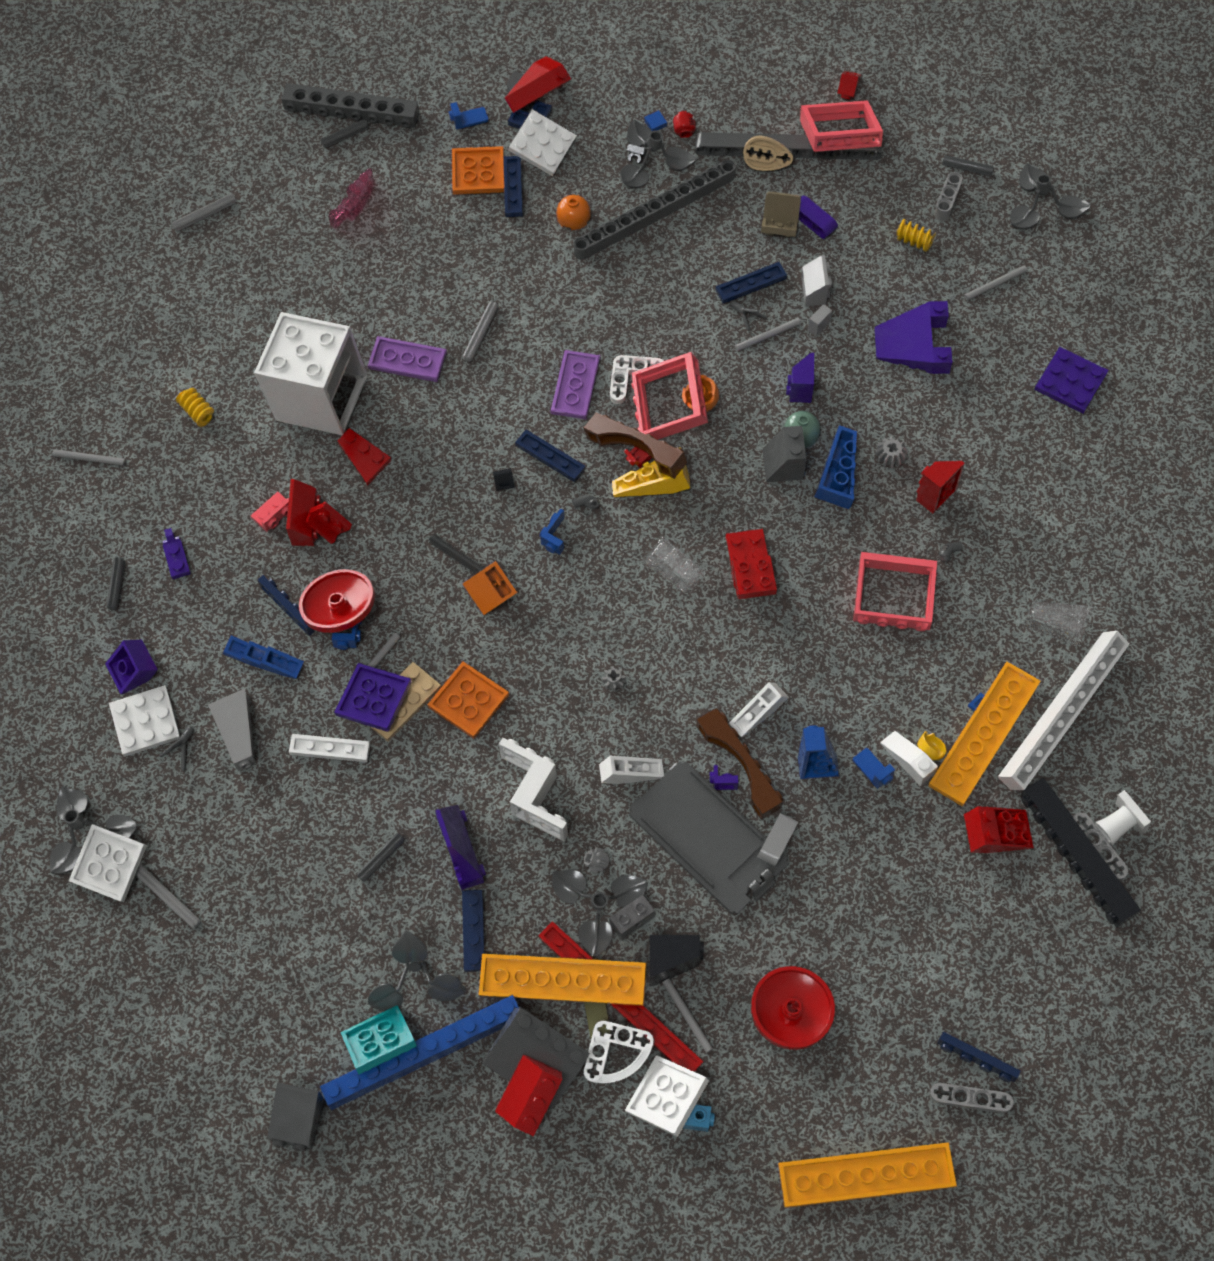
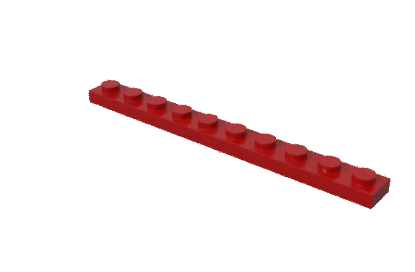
[538,921,703,1072]

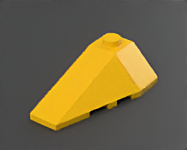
[612,447,690,497]

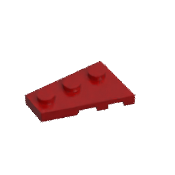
[337,428,391,486]

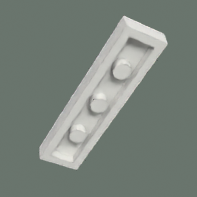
[289,734,370,762]

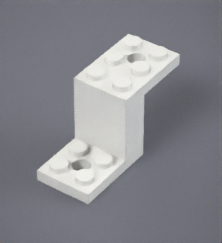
[499,738,568,841]

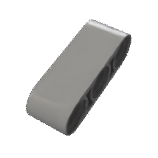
[934,172,963,221]
[757,813,798,867]

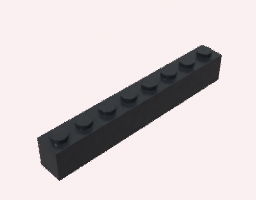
[1021,778,1141,928]

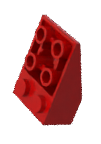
[964,806,1034,853]

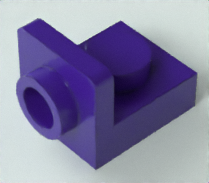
[709,765,738,790]

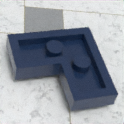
[508,100,552,129]

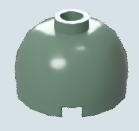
[784,411,820,448]

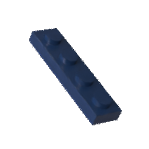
[503,156,523,217]
[715,262,787,304]
[515,429,586,483]
[257,575,315,636]
[462,890,484,972]
[937,1032,1021,1083]

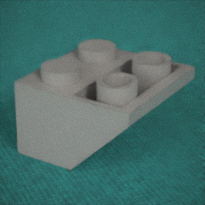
[801,255,832,306]

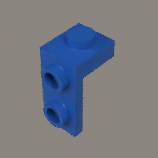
[448,102,488,130]
[540,509,565,555]
[332,621,362,650]
[852,748,895,789]

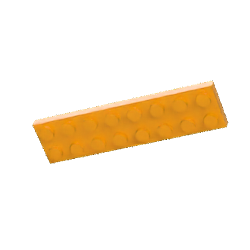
[928,661,1041,807]
[479,954,647,1006]
[778,1142,957,1208]

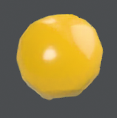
[917,731,946,761]

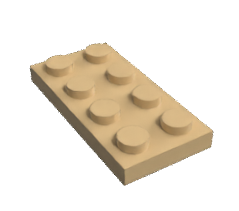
[371,662,441,742]

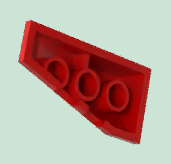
[505,56,571,113]

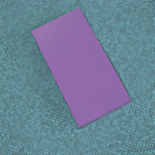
[368,336,447,382]
[551,350,600,419]

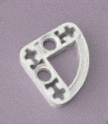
[584,1021,654,1083]

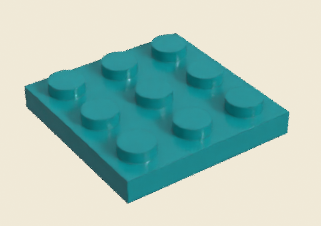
[340,1005,417,1074]

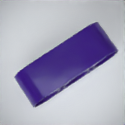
[798,195,838,239]

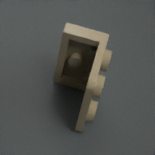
[761,192,801,237]

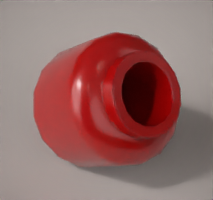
[673,111,696,138]

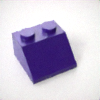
[786,353,814,403]
[105,639,158,694]

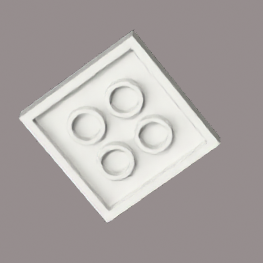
[508,110,577,176]
[109,685,180,757]
[69,824,147,902]
[625,1055,709,1137]

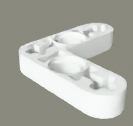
[610,355,664,404]

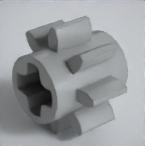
[602,666,626,692]
[584,847,609,873]

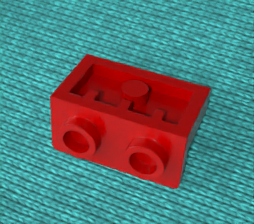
[306,501,352,544]

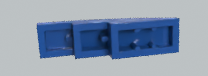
[223,635,304,679]

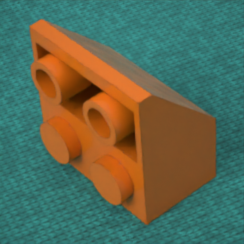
[462,561,517,615]

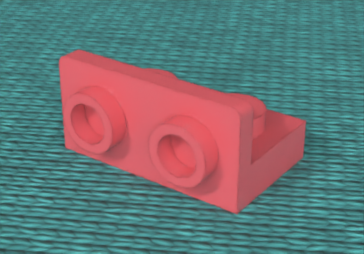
[251,492,289,532]

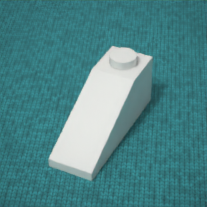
[729,682,789,737]
[880,731,938,786]
[599,756,664,784]

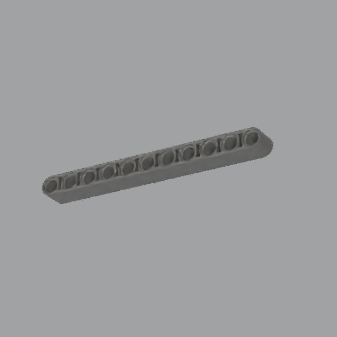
[695,132,882,160]
[574,160,736,260]

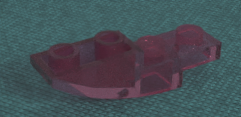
[328,168,374,229]

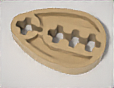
[743,136,793,171]

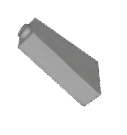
[208,689,255,770]

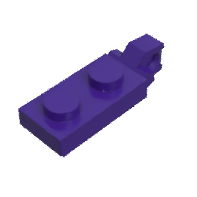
[162,528,191,579]

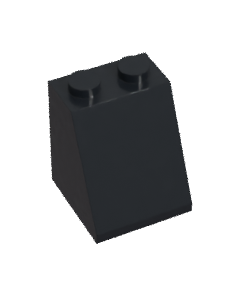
[650,935,704,986]

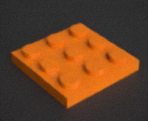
[452,146,504,195]
[427,661,509,739]

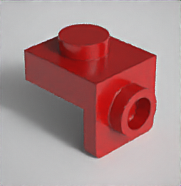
[624,447,652,468]

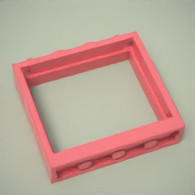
[800,100,883,152]
[631,352,708,440]
[853,552,937,631]

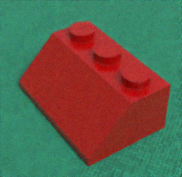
[916,461,965,514]
[286,479,321,546]
[495,1054,562,1137]

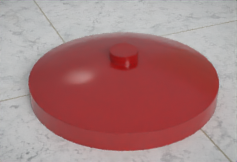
[299,569,375,633]
[751,966,835,1050]

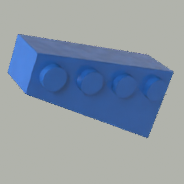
[814,425,857,509]
[798,725,839,779]

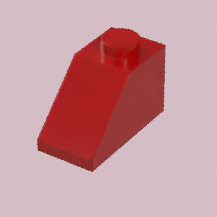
[837,71,861,99]

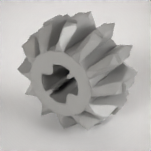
[876,436,908,469]

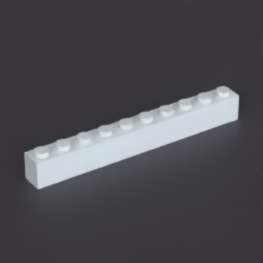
[998,631,1129,790]

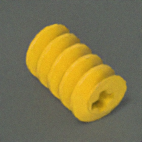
[897,219,936,252]
[176,388,214,427]

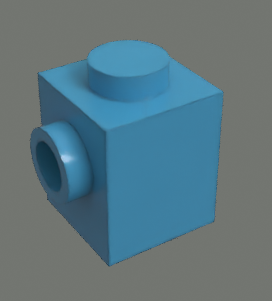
[683,1105,715,1132]

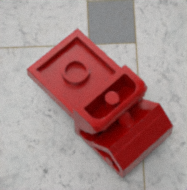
[725,529,777,599]

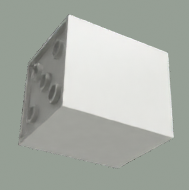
[254,312,368,435]

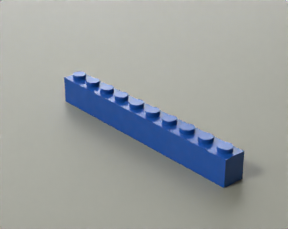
[320,995,519,1110]

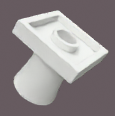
[1095,790,1151,845]

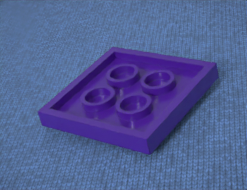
[1034,347,1109,414]
[334,663,412,732]

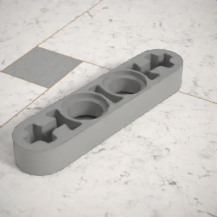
[1073,813,1128,881]
[929,1083,1014,1113]

